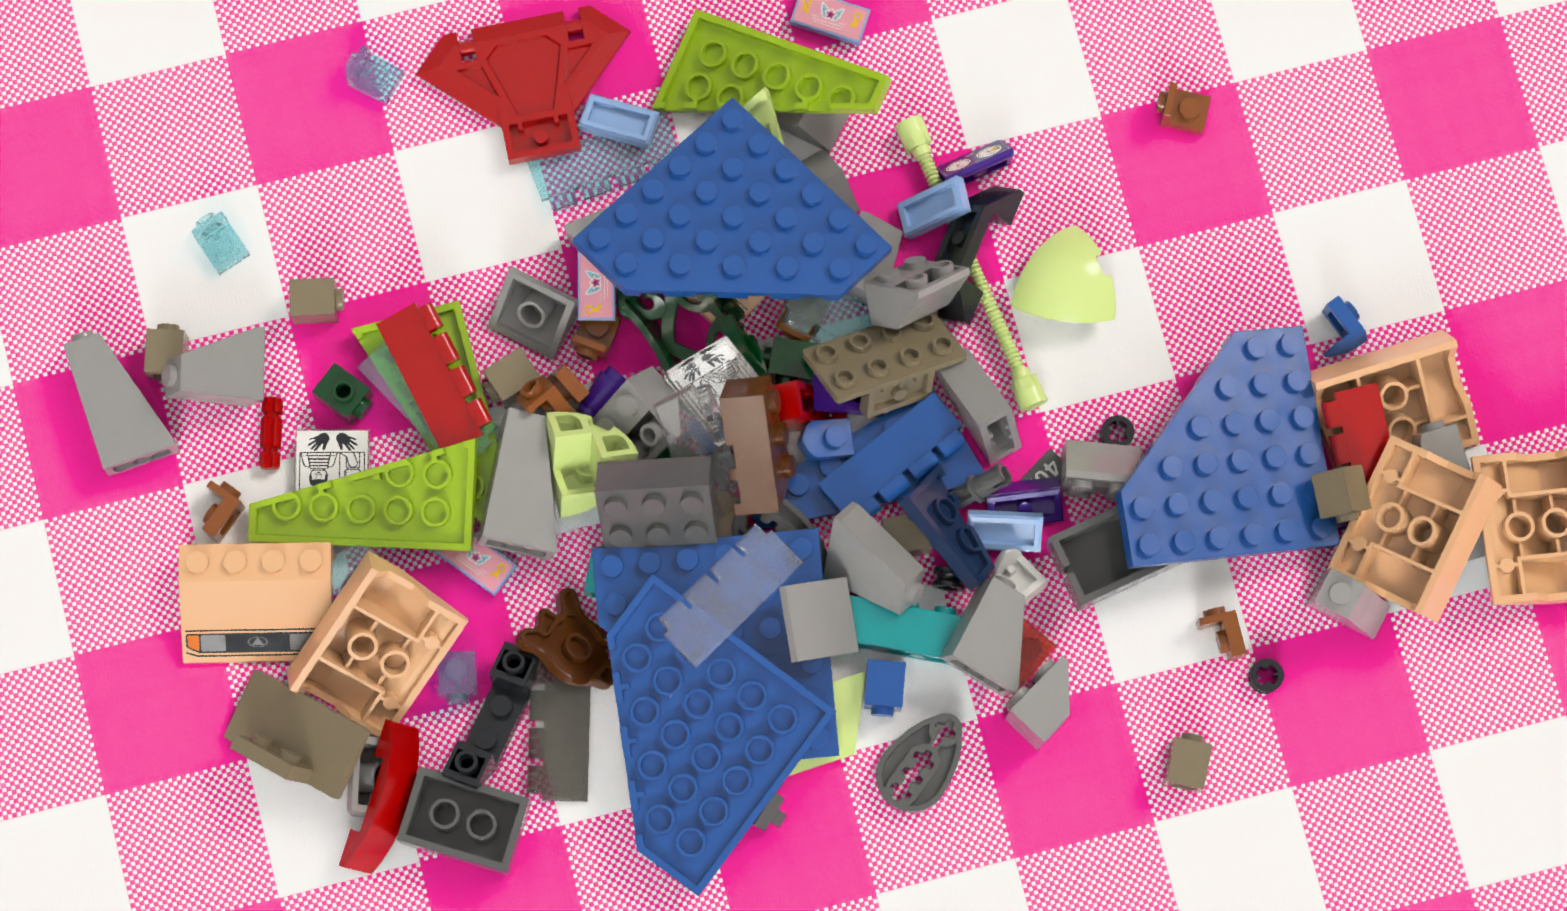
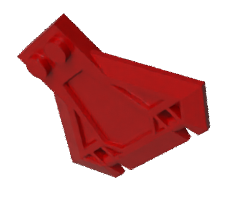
[416,6,631,165]

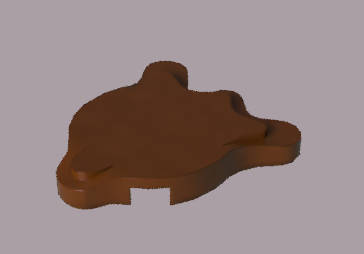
[515,588,613,690]

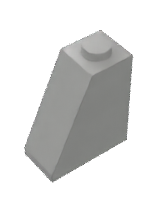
[161,327,265,407]
[936,347,1022,466]
[823,501,925,615]
[1306,568,1391,640]
[940,576,1025,696]

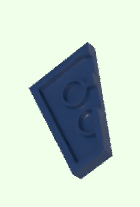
[899,463,995,591]

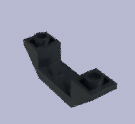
[934,186,1024,325]
[442,641,539,790]

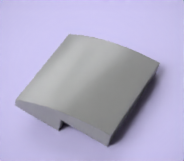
[779,577,859,663]

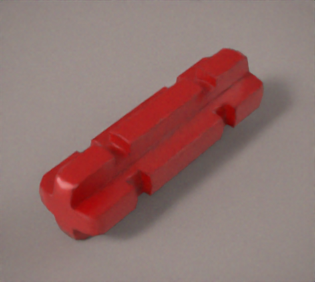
[259,397,283,470]

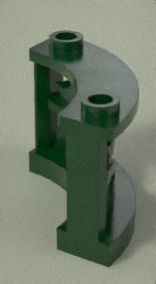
[616,287,767,417]

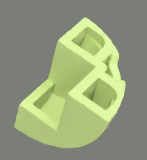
[1011,225,1116,323]
[546,412,638,518]

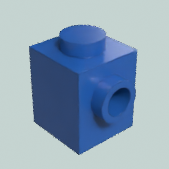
[863,659,906,717]

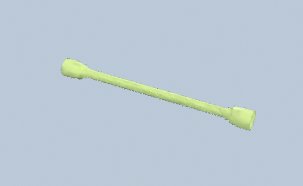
[895,115,1048,413]

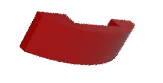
[339,719,419,874]

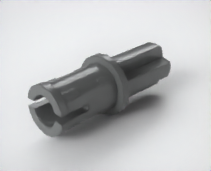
[949,462,1012,510]

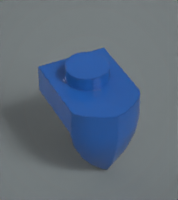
[1322,295,1367,357]
[797,418,855,460]

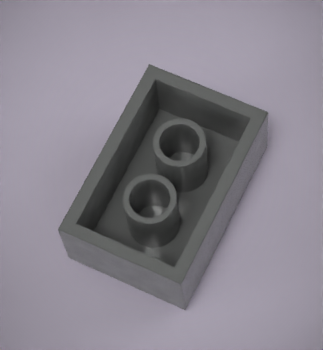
[594,456,720,548]
[396,766,532,876]

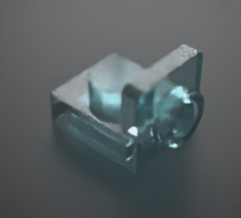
[344,45,405,105]
[191,211,250,275]
[437,651,478,705]

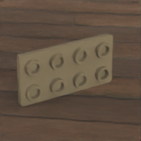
[802,312,967,419]
[224,669,370,799]

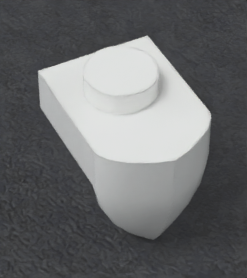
[992,548,1048,605]

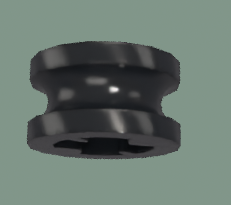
[1099,415,1134,446]
[932,566,965,592]
[1248,658,1284,694]

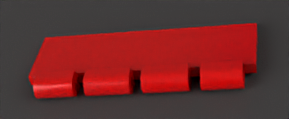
[376,302,493,448]
[1320,382,1390,524]

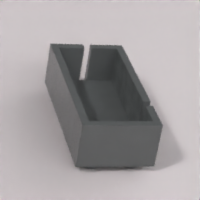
[1045,506,1183,612]

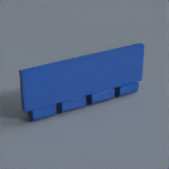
[818,392,966,516]

